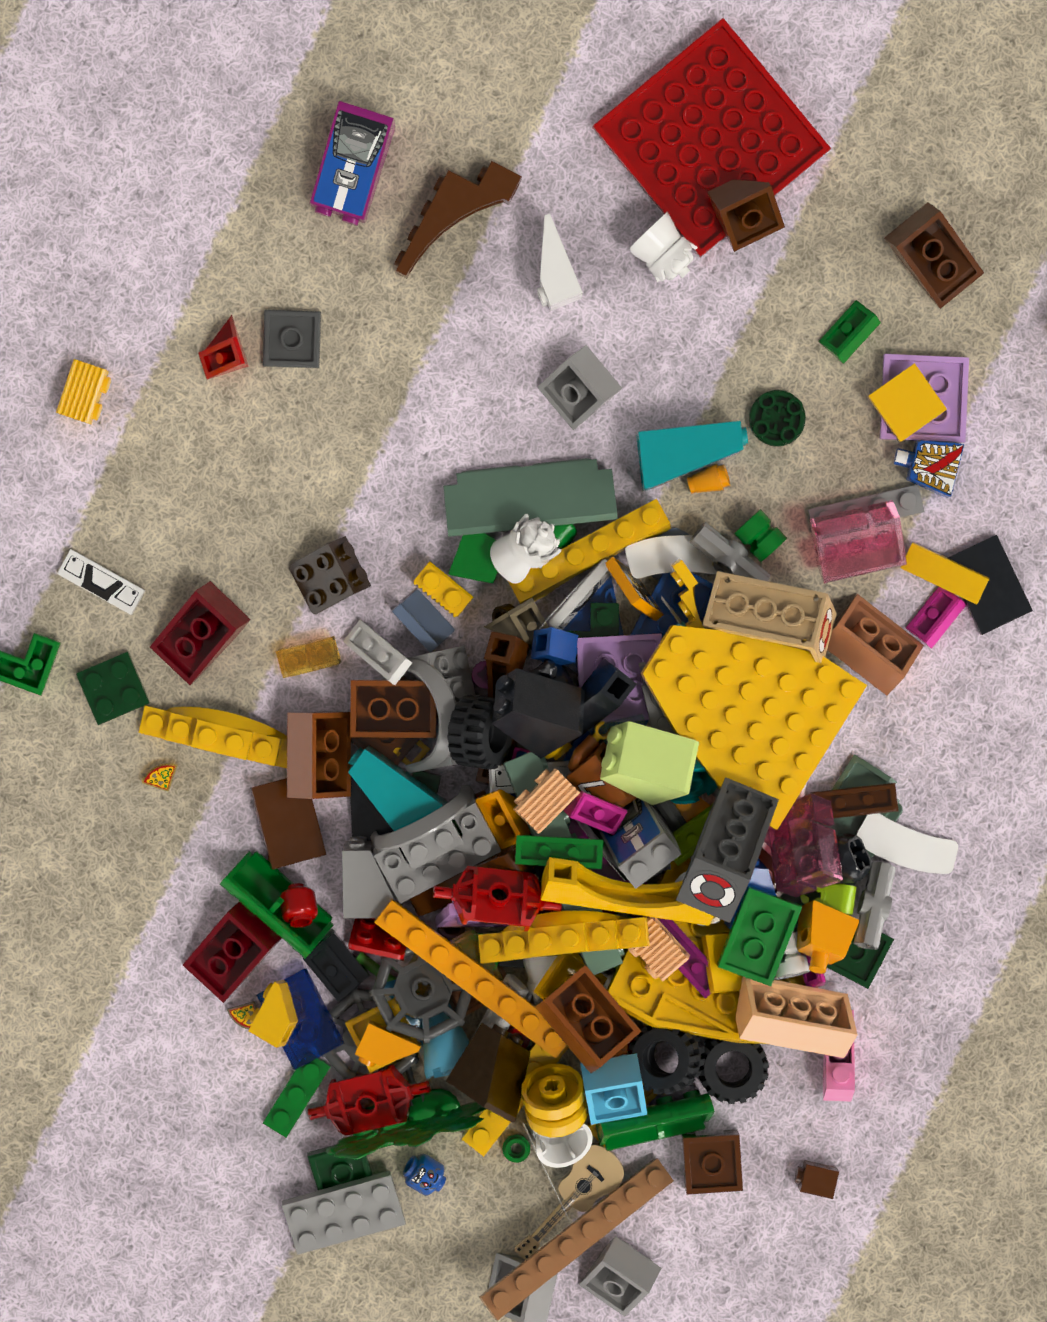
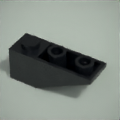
[572,658,637,742]

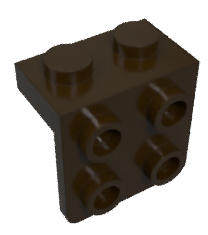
[289,536,371,614]

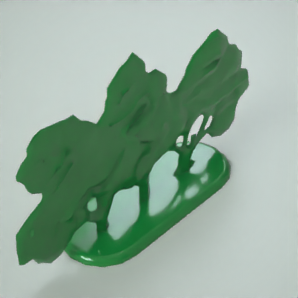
[326,1089,486,1160]

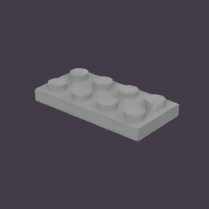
[282,1171,406,1255]

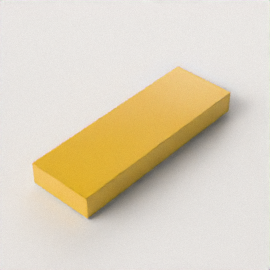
[900,542,990,605]

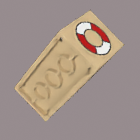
[703,571,837,663]

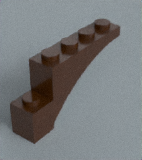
[394,161,522,279]
[475,631,530,785]

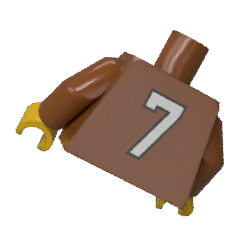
[565,720,636,808]

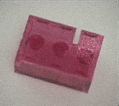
[809,500,907,583]
[768,793,843,897]

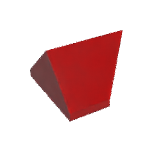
[198,315,249,379]

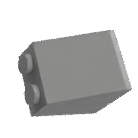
[342,836,402,919]

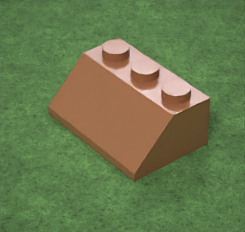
[827,594,924,696]

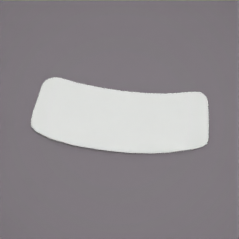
[625,535,717,579]
[856,814,958,874]

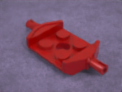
[433,866,562,932]
[308,1065,430,1136]

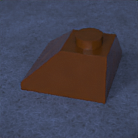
[708,180,785,252]

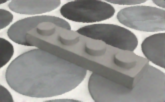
[808,485,924,537]

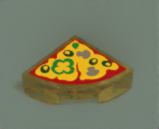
[142,763,178,792]

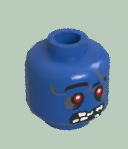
[403,1153,446,1196]

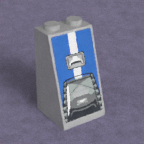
[598,797,681,889]

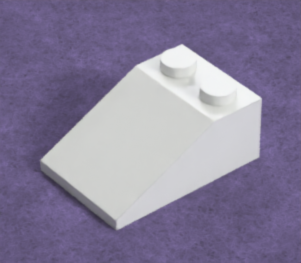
[537,213,583,311]

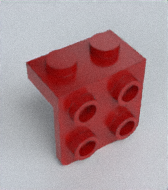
[348,918,406,961]

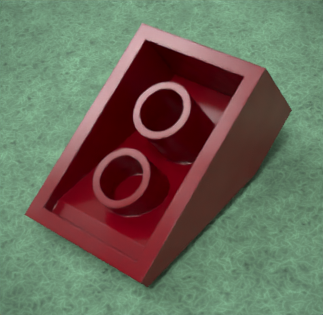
[150,581,251,685]
[183,901,282,1003]

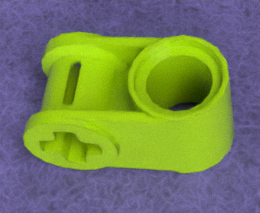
[800,882,857,916]

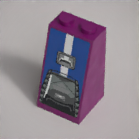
[310,101,396,226]

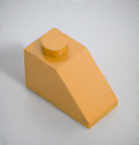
[475,789,531,849]
[355,1020,422,1067]

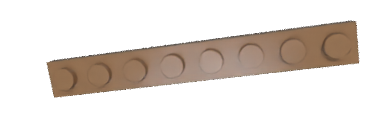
[479,1158,674,1321]

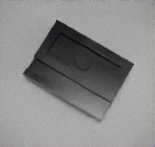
[303,932,371,1002]

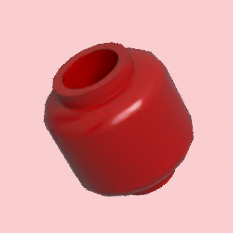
[280,883,318,927]

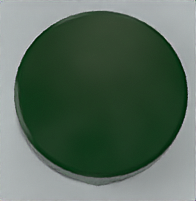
[749,390,806,447]

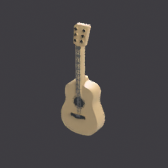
[515,1143,624,1260]

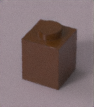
[794,1160,839,1199]

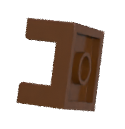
[681,1129,743,1195]

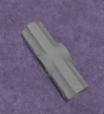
[690,522,770,581]
[853,861,896,950]

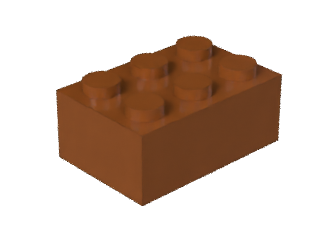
[350,680,436,738]
[287,711,351,799]
[535,965,641,1073]

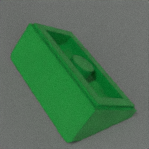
[818,300,881,364]

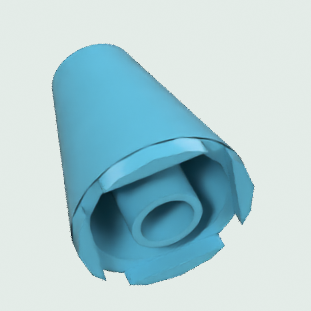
[422,1003,470,1079]

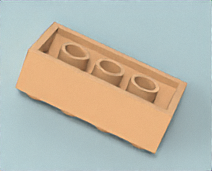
[736,976,858,1058]

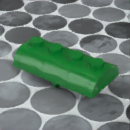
[220,851,334,959]
[596,1090,715,1151]

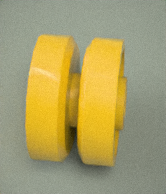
[521,1064,588,1138]

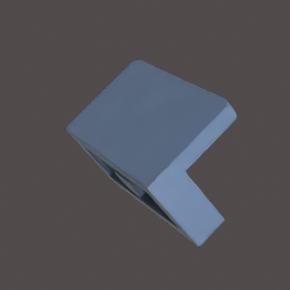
[392,590,455,653]

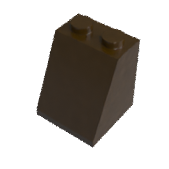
[446,1023,530,1123]

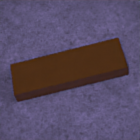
[810,783,899,821]

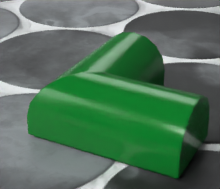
[0,633,61,696]

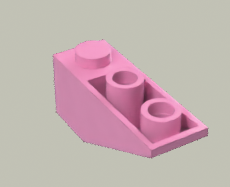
[823,1010,855,1102]

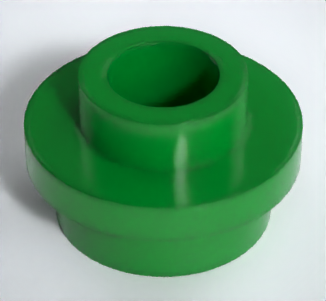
[502,1134,530,1163]

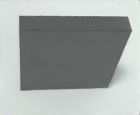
[263,310,321,369]

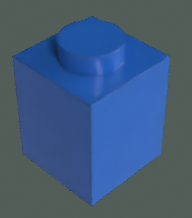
[531,627,578,665]

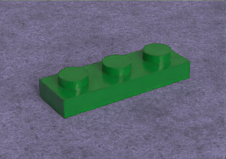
[515,835,603,869]
[263,1051,331,1138]

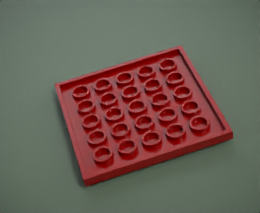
[592,18,831,258]

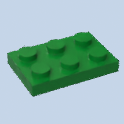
[717,886,802,986]

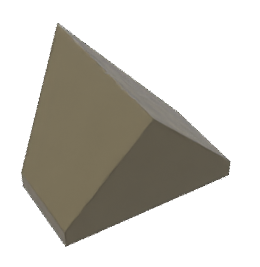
[484,598,549,650]

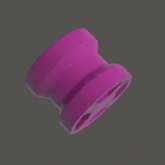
[472,661,488,689]

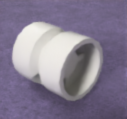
[774,932,810,980]

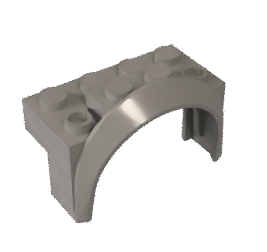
[406,646,475,773]
[370,785,501,904]

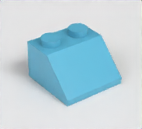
[580,1053,647,1125]

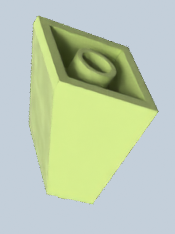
[600,721,699,805]

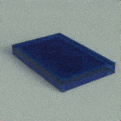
[256,968,345,1070]

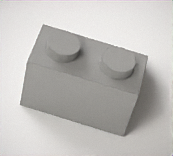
[537,345,622,430]
[579,1236,662,1317]
[484,1253,558,1322]

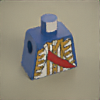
[893,440,964,498]

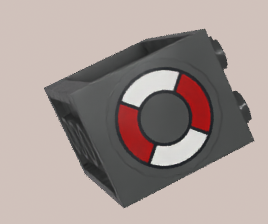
[676,777,779,923]

